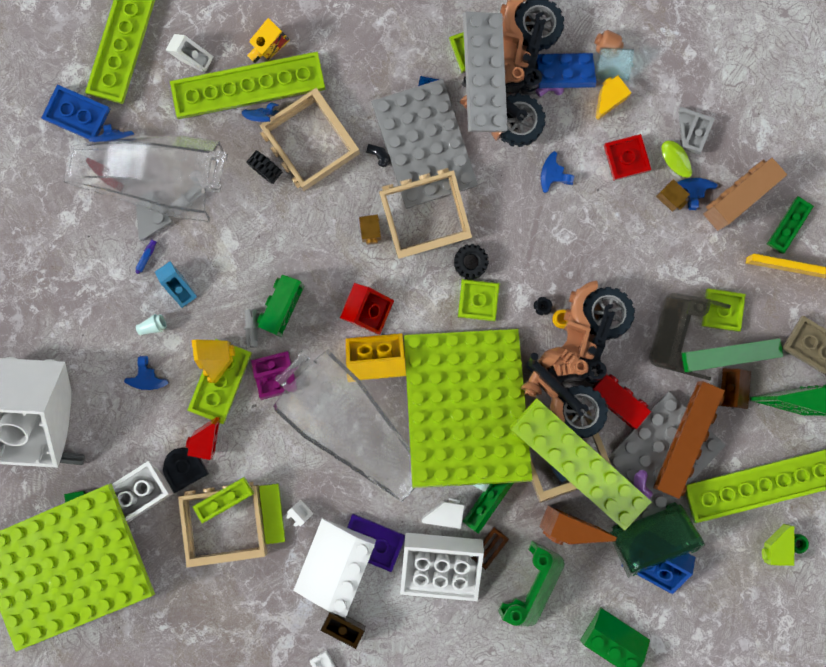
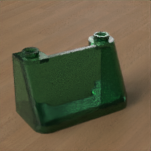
[610,502,705,578]

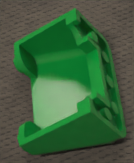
[498,541,565,627]

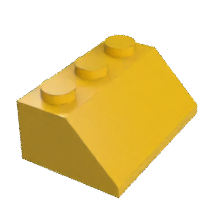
[345,333,406,381]

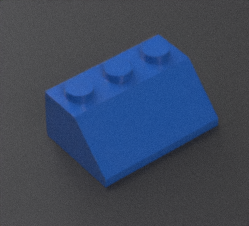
[621,529,696,594]

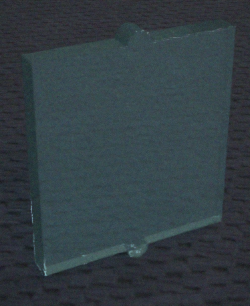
[596,48,634,81]

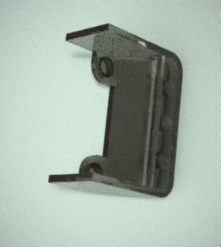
[649,293,731,381]

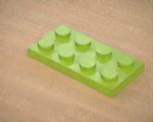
[187,339,252,424]

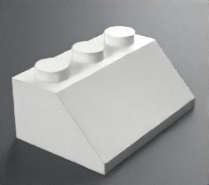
[112,461,174,523]

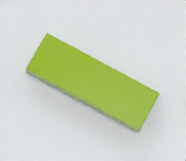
[193,476,254,524]
[259,483,286,544]

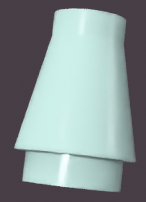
[136,314,167,336]

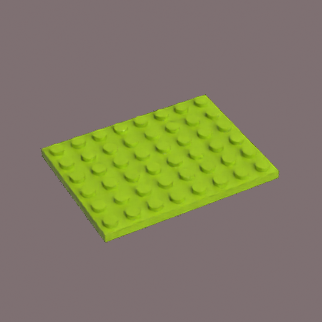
[404,329,533,488]
[0,483,155,652]

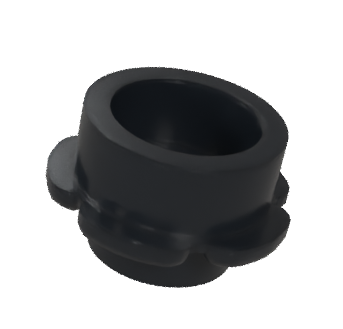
[533,297,552,316]

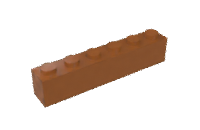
[653,381,725,499]

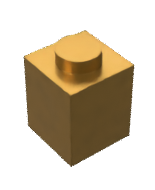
[656,179,690,212]
[359,214,381,245]

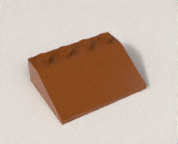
[539,506,617,545]

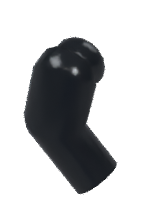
[366,144,390,167]

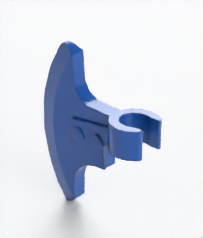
[241,102,280,122]
[89,124,134,142]
[541,151,574,193]
[677,178,718,210]
[124,356,169,390]

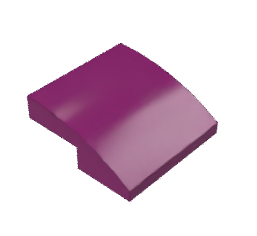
[251,351,298,400]

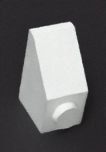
[166,34,214,73]
[422,498,464,529]

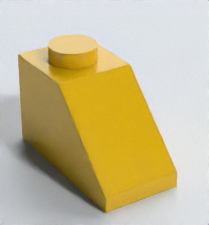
[596,75,631,120]

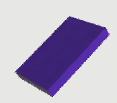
[347,514,405,572]

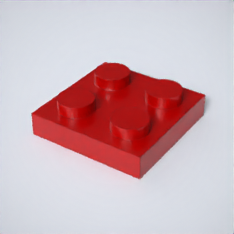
[603,134,651,181]

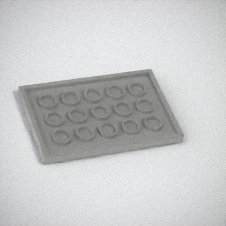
[371,79,478,209]
[608,392,726,530]

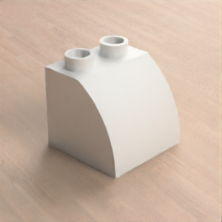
[0,357,71,468]

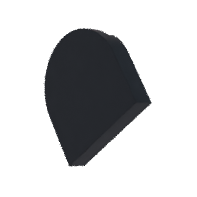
[163,447,209,493]

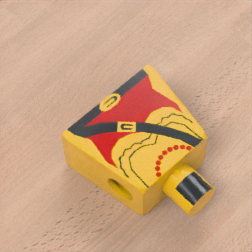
[247,18,290,63]

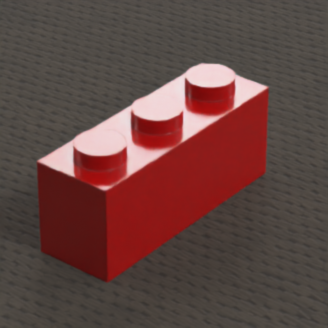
[592,374,651,429]

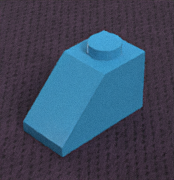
[155,261,197,308]

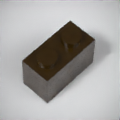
[320,612,366,649]

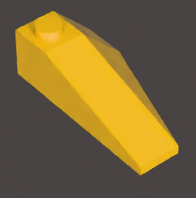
[191,339,235,383]

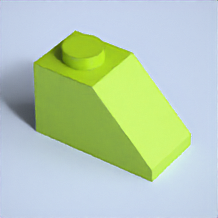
[762,524,794,566]

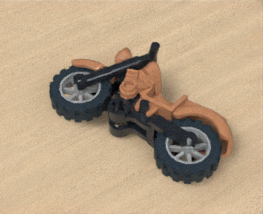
[460,0,564,147]
[521,280,635,439]

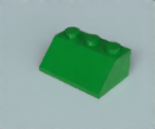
[257,275,305,337]
[580,607,650,667]

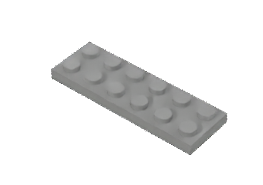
[463,11,508,132]

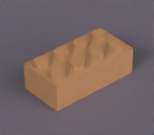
[703,157,787,231]

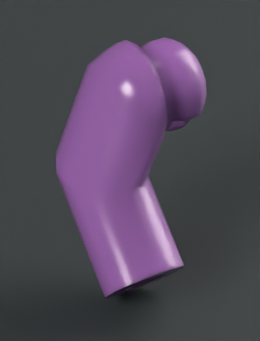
[535,87,564,97]
[634,470,653,499]

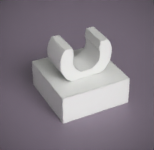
[287,500,313,526]

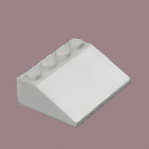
[293,518,376,618]
[400,533,484,601]

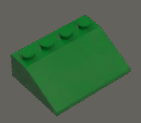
[750,385,826,417]

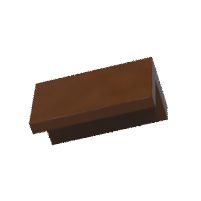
[721,368,751,409]

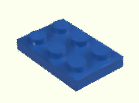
[536,53,597,88]
[41,84,111,143]

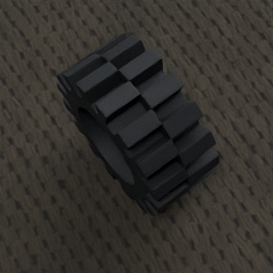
[246,150,283,184]
[454,244,489,280]

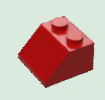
[340,283,394,335]

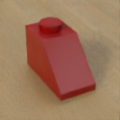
[186,417,220,460]

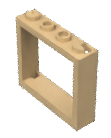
[260,88,360,191]
[379,168,472,259]
[530,410,611,503]
[178,482,267,568]

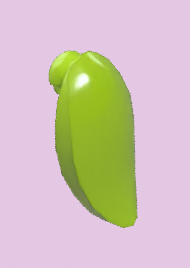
[661,140,692,178]

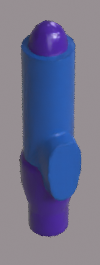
[135,239,157,274]

